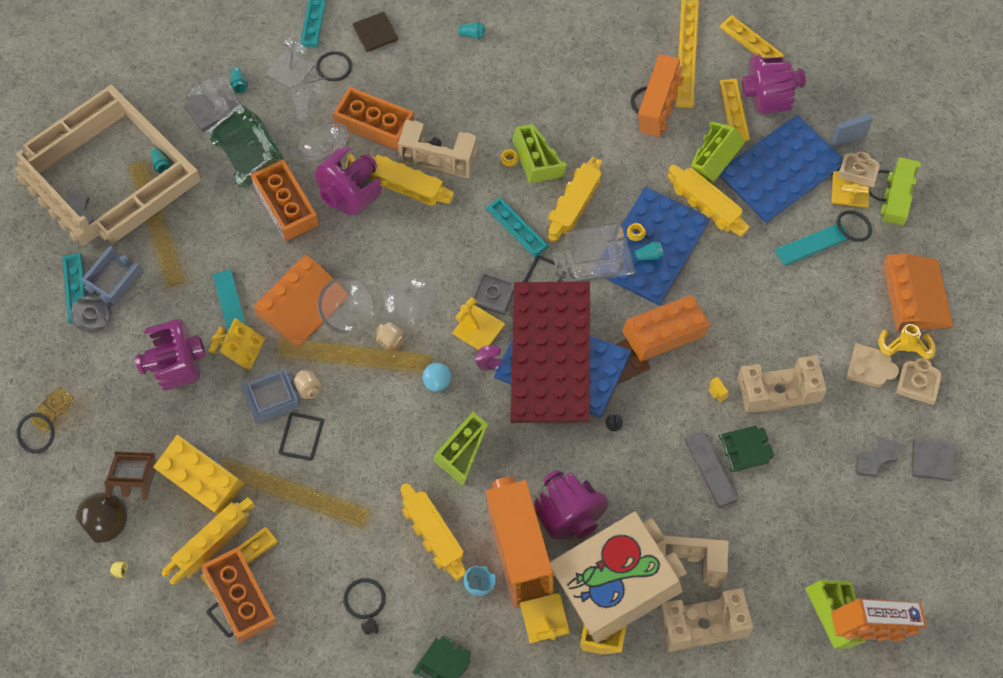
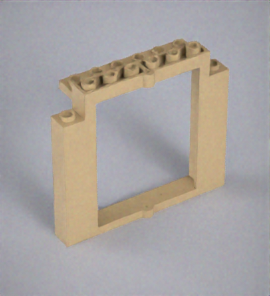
[15,84,201,246]

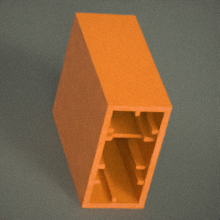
[485,477,553,608]

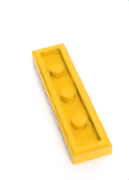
[720,15,785,58]
[719,79,750,141]
[200,526,278,591]

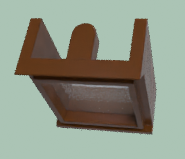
[104,451,156,500]

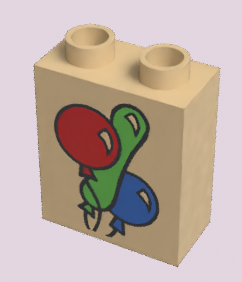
[550,511,687,644]

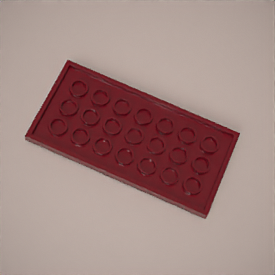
[510,281,590,423]

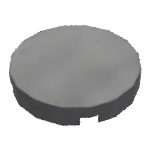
[70,296,110,333]

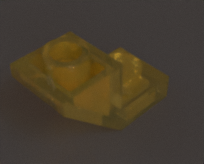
[30,387,74,433]

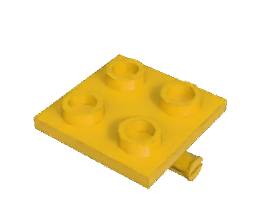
[831,171,869,208]
[452,297,505,350]
[208,318,265,371]
[520,593,570,643]

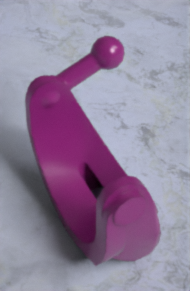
[475,346,502,370]

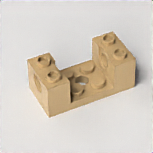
[398,120,477,178]
[737,355,827,414]
[657,536,728,587]
[659,588,753,652]

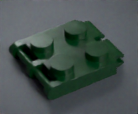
[719,425,774,472]
[412,634,471,678]

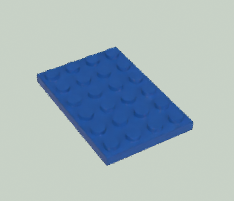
[719,114,843,223]
[593,186,711,306]
[494,336,631,418]

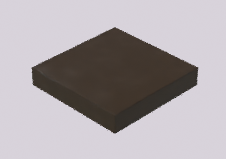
[352,12,398,53]

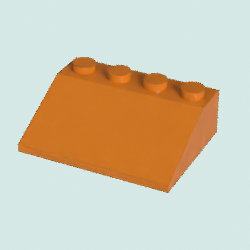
[254,254,349,348]
[883,254,953,332]

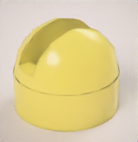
[111,561,128,578]

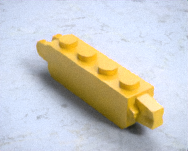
[363,154,454,206]
[548,157,602,242]
[667,164,749,237]
[400,483,466,581]
[161,497,255,585]

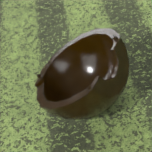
[75,492,127,543]

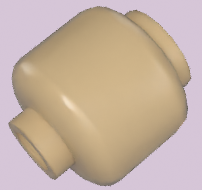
[375,322,405,350]
[293,370,321,399]

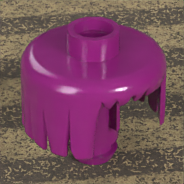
[741,54,806,115]
[315,147,382,215]
[135,319,206,391]
[533,470,608,540]

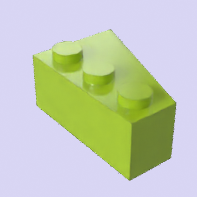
[691,121,745,183]
[512,124,567,184]
[880,157,921,226]
[433,412,488,485]
[805,580,866,649]

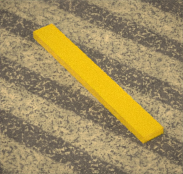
[675,0,699,108]

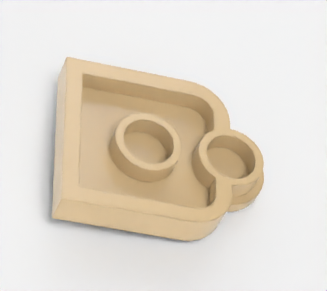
[838,152,880,188]
[846,343,899,387]
[896,358,941,405]

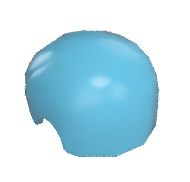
[422,362,452,392]
[463,565,496,596]

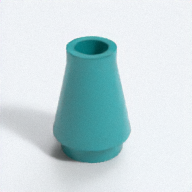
[459,22,485,39]
[230,68,248,94]
[150,148,171,174]
[635,241,664,261]

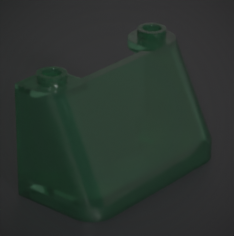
[207,104,288,188]

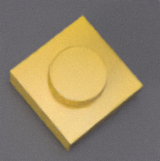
[709,376,729,402]

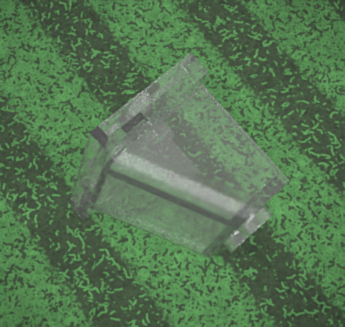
[552,222,635,282]

